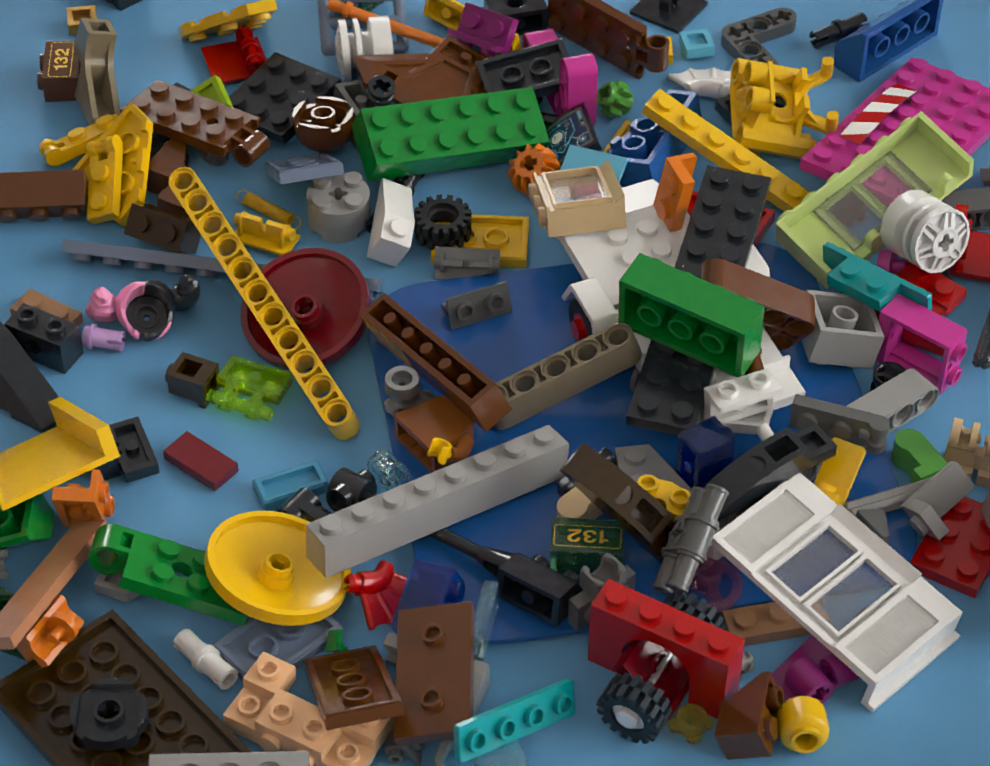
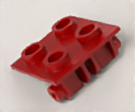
[201,25,267,84]

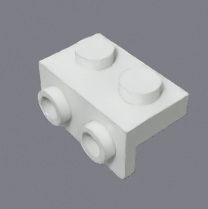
[704,368,783,428]

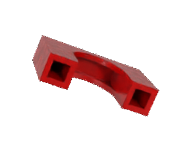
[588,579,745,719]

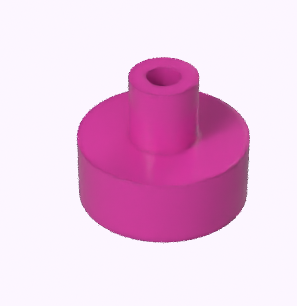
[877,249,908,275]

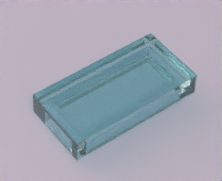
[474,580,498,662]

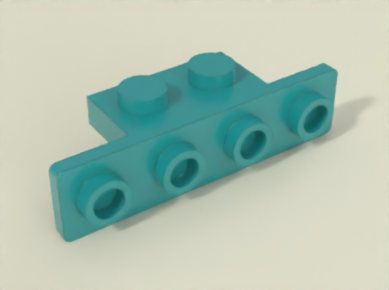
[822,242,932,312]
[454,678,575,763]

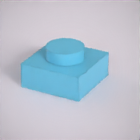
[679,28,715,59]

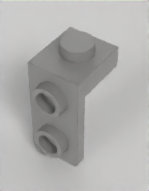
[901,461,974,540]

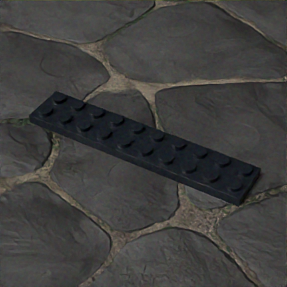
[626,165,771,439]

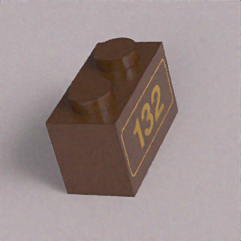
[37,40,80,102]

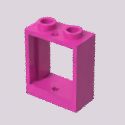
[876,293,968,395]

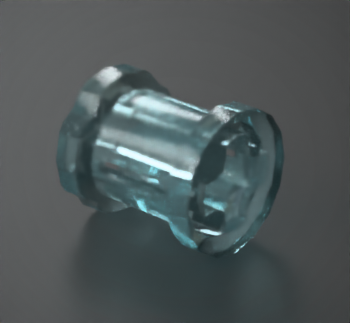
[367,449,410,491]

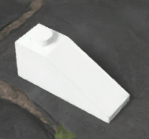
[367,178,415,267]

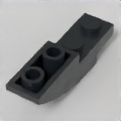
[703,423,837,521]

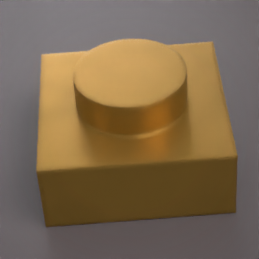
[66,5,97,35]

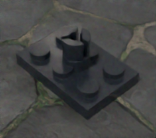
[476,38,569,105]

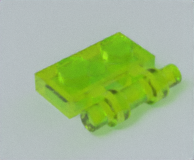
[206,355,293,421]

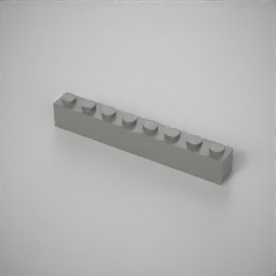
[306,425,569,578]

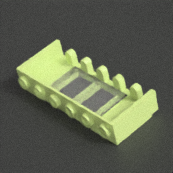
[775,111,974,289]

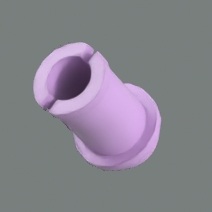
[82,323,126,352]

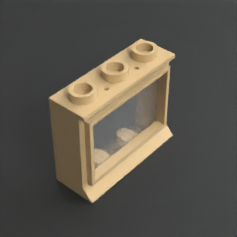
[528,159,627,238]

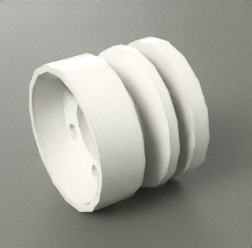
[335,15,394,82]
[880,189,970,273]

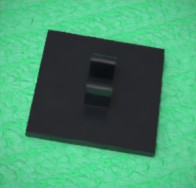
[630,0,708,34]

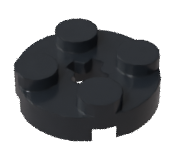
[69,678,149,751]

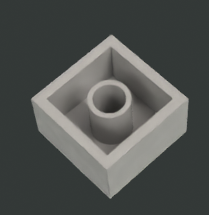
[802,290,885,369]

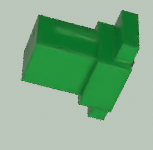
[324,630,348,653]

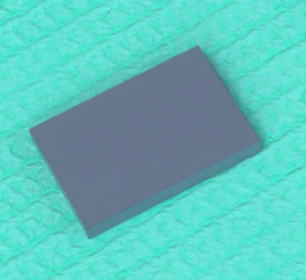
[211,615,344,682]

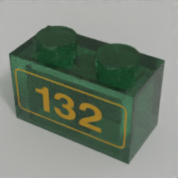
[550,517,624,576]

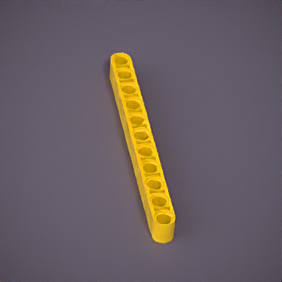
[168,167,360,440]

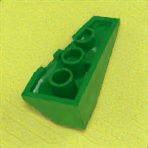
[0,493,55,549]

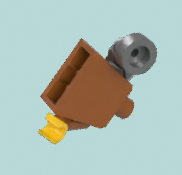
[385,366,475,473]

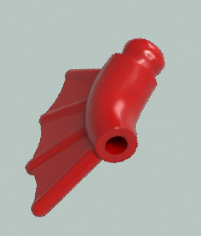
[343,560,421,631]

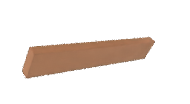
[0,520,106,650]

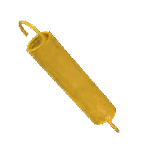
[236,190,301,230]

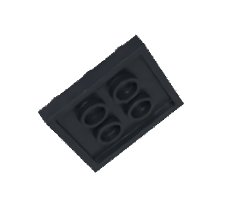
[229,52,342,144]

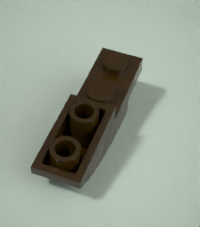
[560,443,675,564]

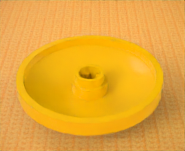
[204,511,351,626]

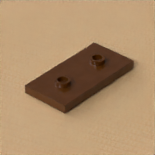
[394,601,475,746]
[303,645,404,730]

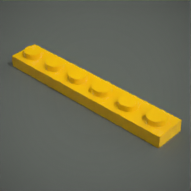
[641,88,810,212]

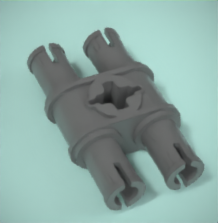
[651,483,729,595]

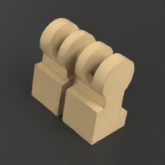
[944,417,990,488]

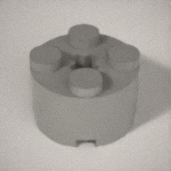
[306,171,371,243]

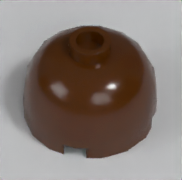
[292,96,354,154]

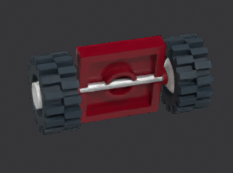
[596,591,725,744]

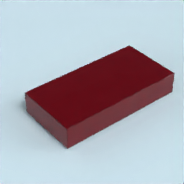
[163,431,239,491]

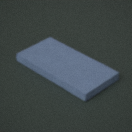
[264,152,344,185]

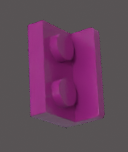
[447,2,519,57]

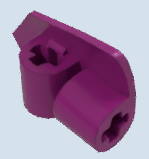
[771,635,860,704]

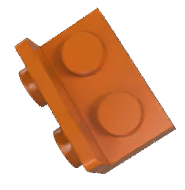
[51,469,115,527]

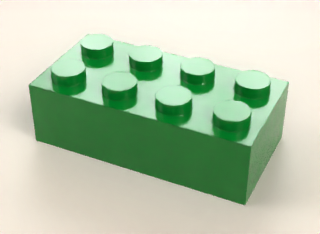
[618,253,765,378]

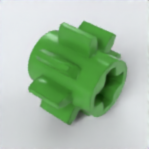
[597,80,634,118]

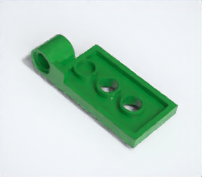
[88,524,247,625]

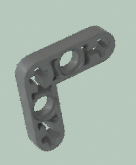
[721,8,797,65]

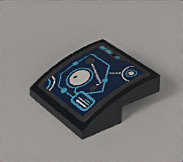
[546,103,602,167]

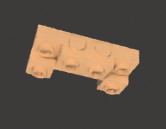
[223,651,394,766]

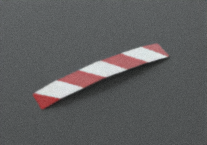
[840,83,917,145]

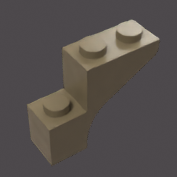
[73,18,120,125]

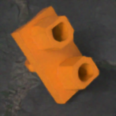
[16,595,85,668]

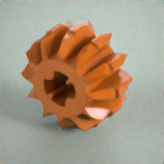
[507,143,561,197]

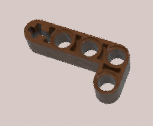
[701,258,815,350]

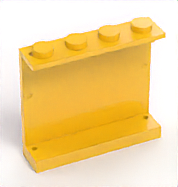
[0,397,120,511]

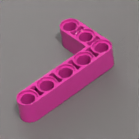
[522,28,598,126]

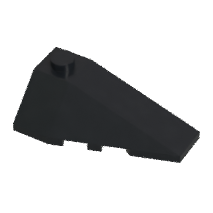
[0,322,59,433]

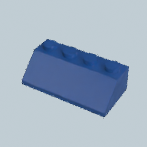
[834,0,943,83]

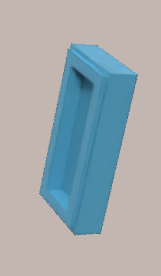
[252,459,330,511]

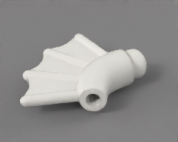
[668,67,731,99]

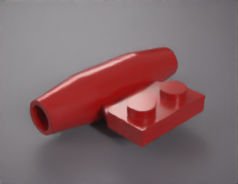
[840,262,967,357]

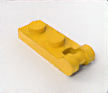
[39,114,118,166]
[86,135,123,225]

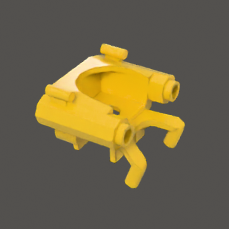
[730,56,839,159]

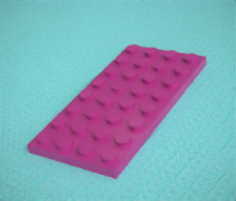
[799,57,990,207]

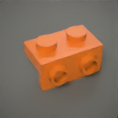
[653,153,697,232]

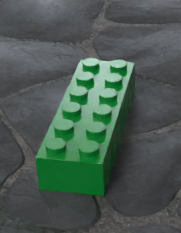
[351,87,550,182]

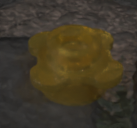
[668,704,714,744]

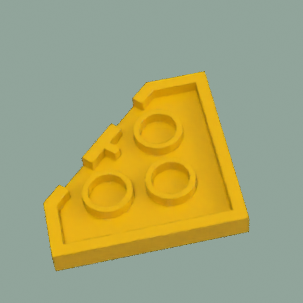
[178,0,278,42]
[72,102,154,227]

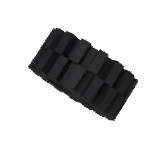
[414,194,472,251]

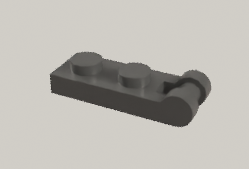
[789,394,890,454]

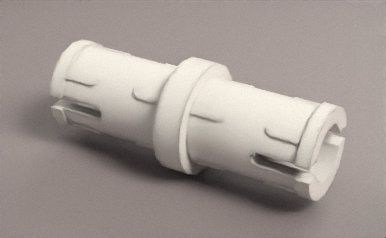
[173,629,238,690]

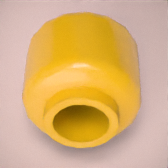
[777,696,830,753]

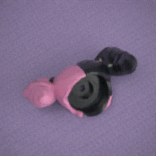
[85,274,200,342]

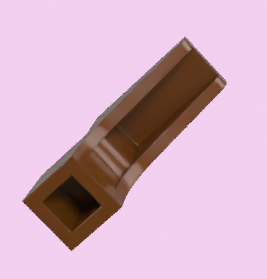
[146,139,202,218]

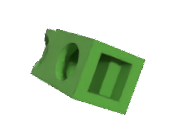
[891,429,948,483]

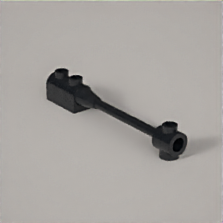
[326,467,583,627]

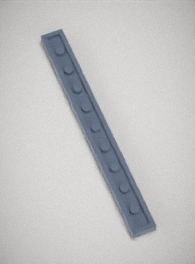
[62,239,384,298]

